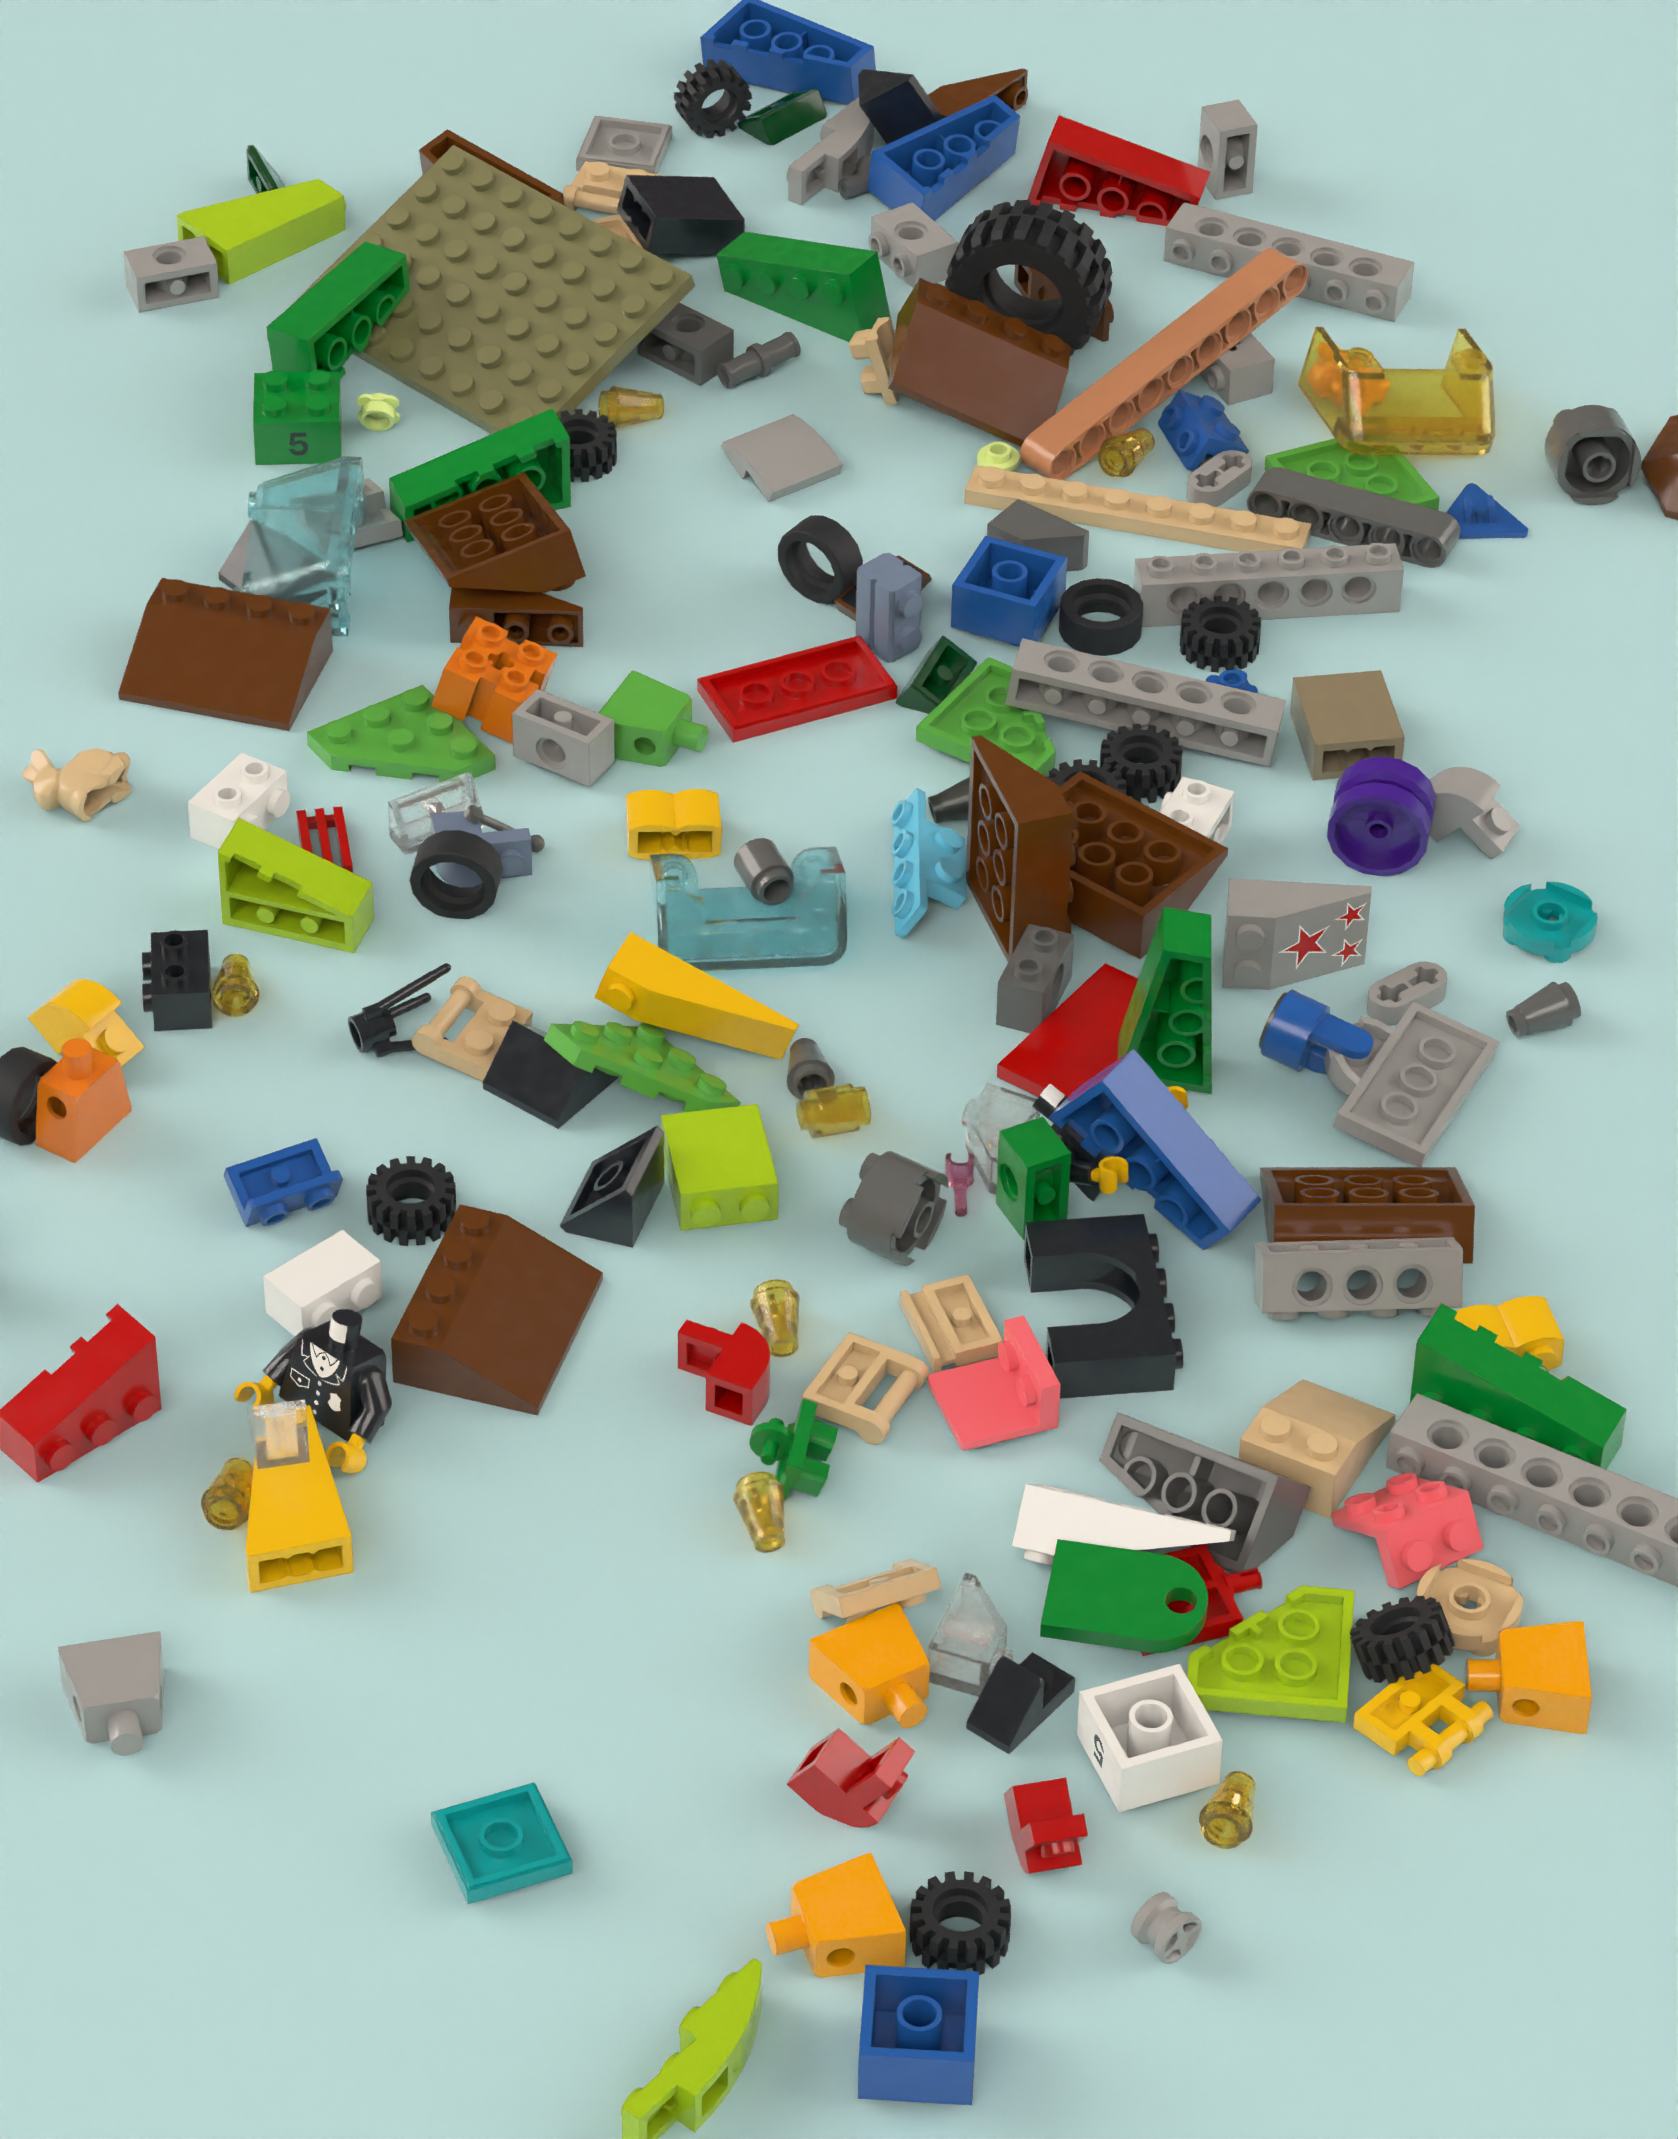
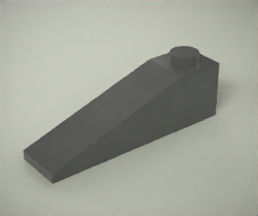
[1099,1412,1311,1572]

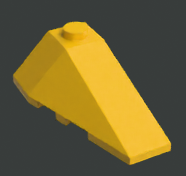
[594,932,799,1060]

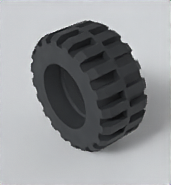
[945,200,1113,356]

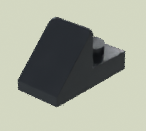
[966,1652,1075,1754]

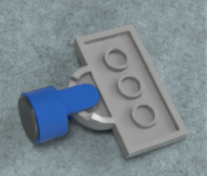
[1259,989,1500,1168]

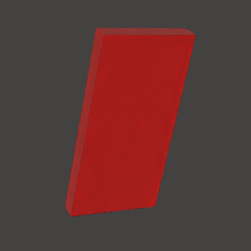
[697,635,898,743]
[997,963,1138,1097]

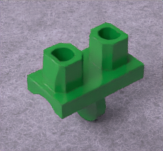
[749,1398,838,1502]

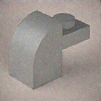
[1429,767,1520,860]

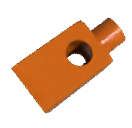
[35,1038,132,1163]

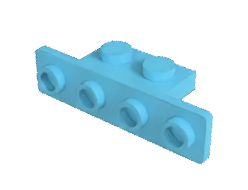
[890,788,967,938]

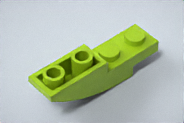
[621,1958,762,2139]

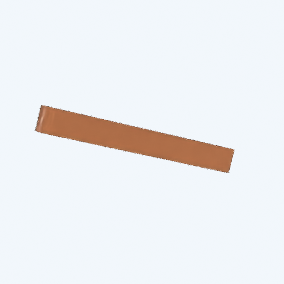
[1020,248,1309,480]

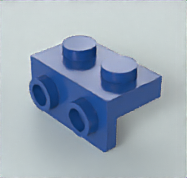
[1158,390,1249,472]
[223,1138,343,1227]

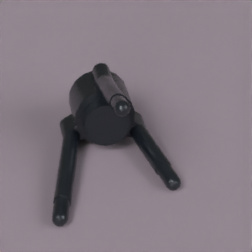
[348,963,451,1058]

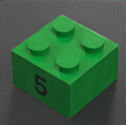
[253,370,342,465]

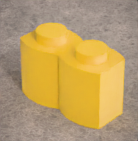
[625,789,722,860]
[1454,1296,1564,1371]

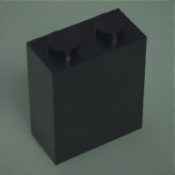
[617,175,745,255]

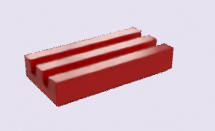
[296,806,353,873]

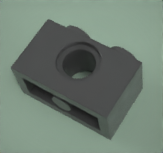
[637,302,734,386]
[996,924,1074,1033]

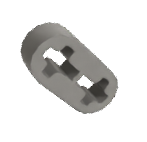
[1186,450,1252,507]
[1367,962,1447,1025]

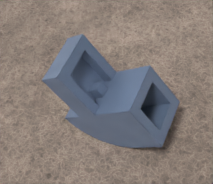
[431,811,532,887]

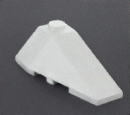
[1012,1484,1236,1565]

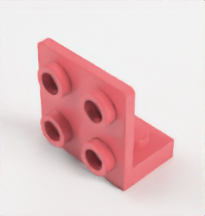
[928,1316,1061,1450]

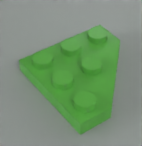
[1264,427,1440,510]
[916,657,1056,776]
[307,685,496,785]
[544,1021,741,1112]

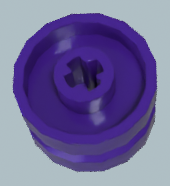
[1327,756,1436,876]

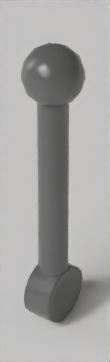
[464,805,545,852]

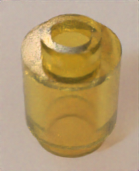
[796,1083,871,1138]

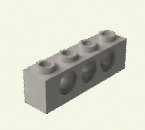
[1255,1237,1463,1320]

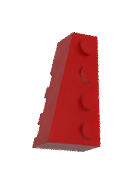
[1027,115,1210,226]

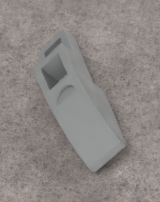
[787,97,875,206]

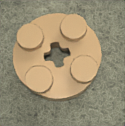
[1416,1559,1523,1657]

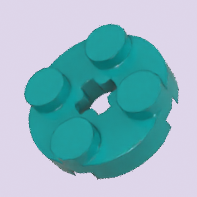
[1503,882,1598,963]

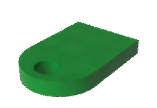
[1040,1539,1208,1653]

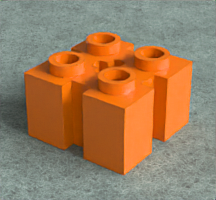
[431,616,558,744]

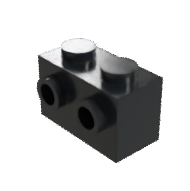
[142,930,212,1031]

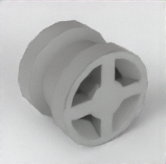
[1131,1892,1202,1964]

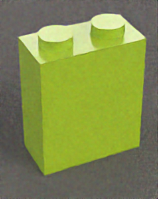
[661,1104,779,1231]

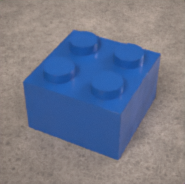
[951,536,1067,646]
[857,1965,979,2105]

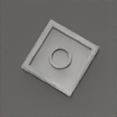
[576,116,672,174]

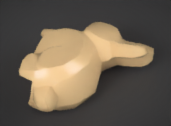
[22,748,131,822]

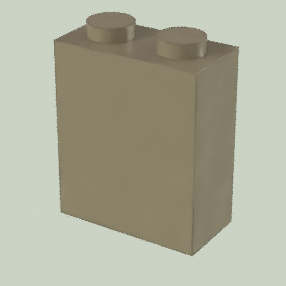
[1290,670,1405,780]

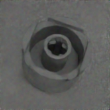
[1544,405,1641,505]
[839,1151,949,1266]

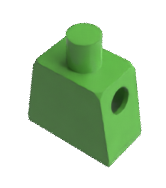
[598,670,709,767]

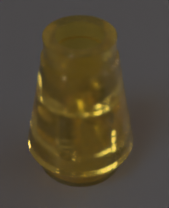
[598,386,664,428]
[1098,428,1155,477]
[211,954,259,1017]
[750,1279,800,1357]
[201,1458,253,1530]
[733,1472,785,1553]
[1199,1771,1256,1849]

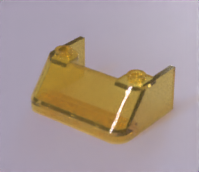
[1298,327,1496,455]

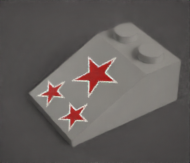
[1222,879,1372,990]

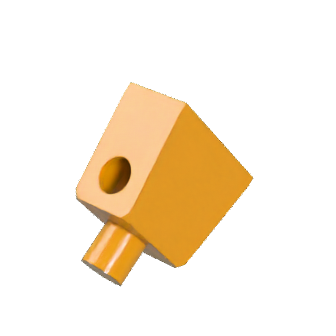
[809,1602,930,1728]
[1465,1621,1592,1734]
[766,1853,906,1978]

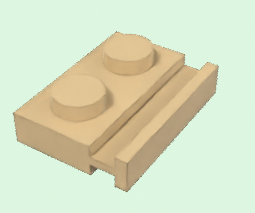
[900,1274,1003,1373]

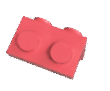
[1331,1473,1484,1589]

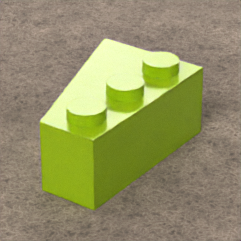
[218,818,374,953]

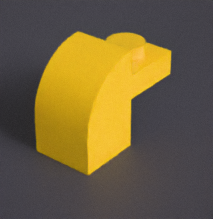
[27,979,144,1066]

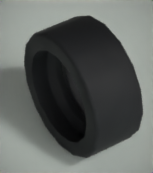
[778,515,863,603]
[1059,578,1144,656]
[409,830,503,919]
[0,1047,58,1146]

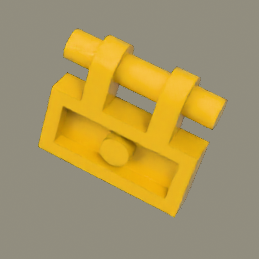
[1353,1664,1493,1777]

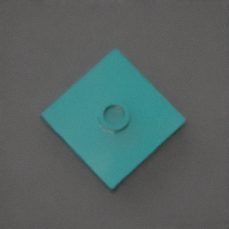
[431,1782,573,1904]

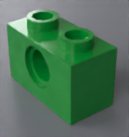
[996,1116,1071,1240]

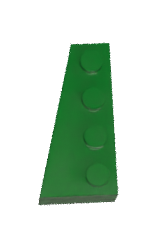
[716,232,892,342]
[266,241,410,380]
[389,408,571,542]
[1118,907,1212,1094]
[1410,1303,1627,1470]

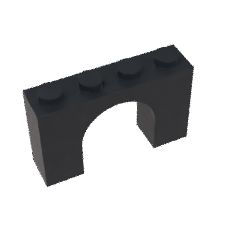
[1024,1214,1183,1399]

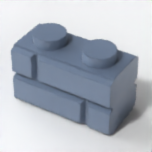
[856,553,923,663]

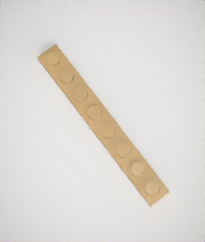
[964,465,1311,552]

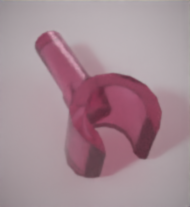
[945,1153,975,1217]

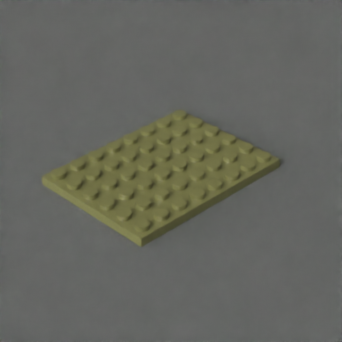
[295,145,695,434]

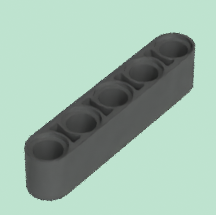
[1247,467,1461,568]

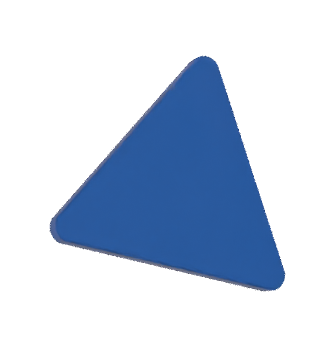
[1446,483,1528,539]

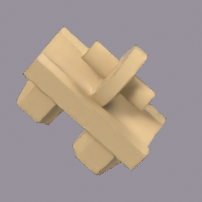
[849,317,899,405]

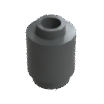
[734,838,794,906]

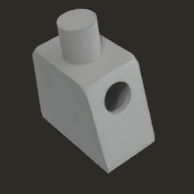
[58,1631,164,1756]

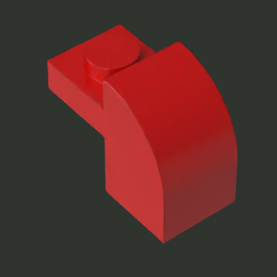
[678,1319,770,1426]
[786,1728,915,1828]
[1004,1777,1088,1874]

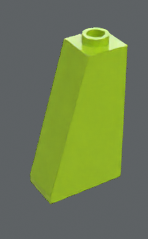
[177,179,346,285]

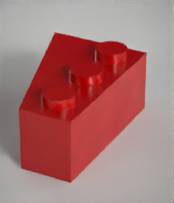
[0,1304,162,1483]

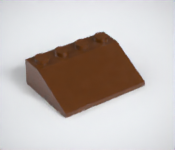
[888,278,1071,447]
[403,472,586,593]
[118,578,333,731]
[966,735,1078,962]
[1059,771,1228,959]
[1260,1167,1475,1264]
[391,1205,603,1416]

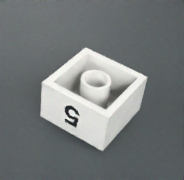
[1077,1664,1223,1812]

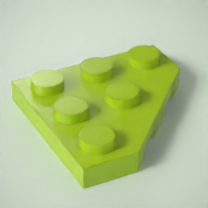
[1187,1585,1355,1723]

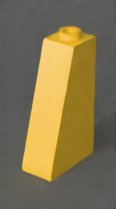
[245,1405,354,1593]

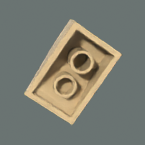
[1239,1379,1396,1519]

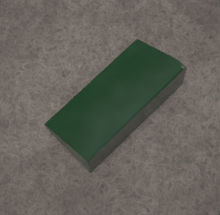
[737,89,827,145]
[246,145,285,194]
[895,636,978,714]

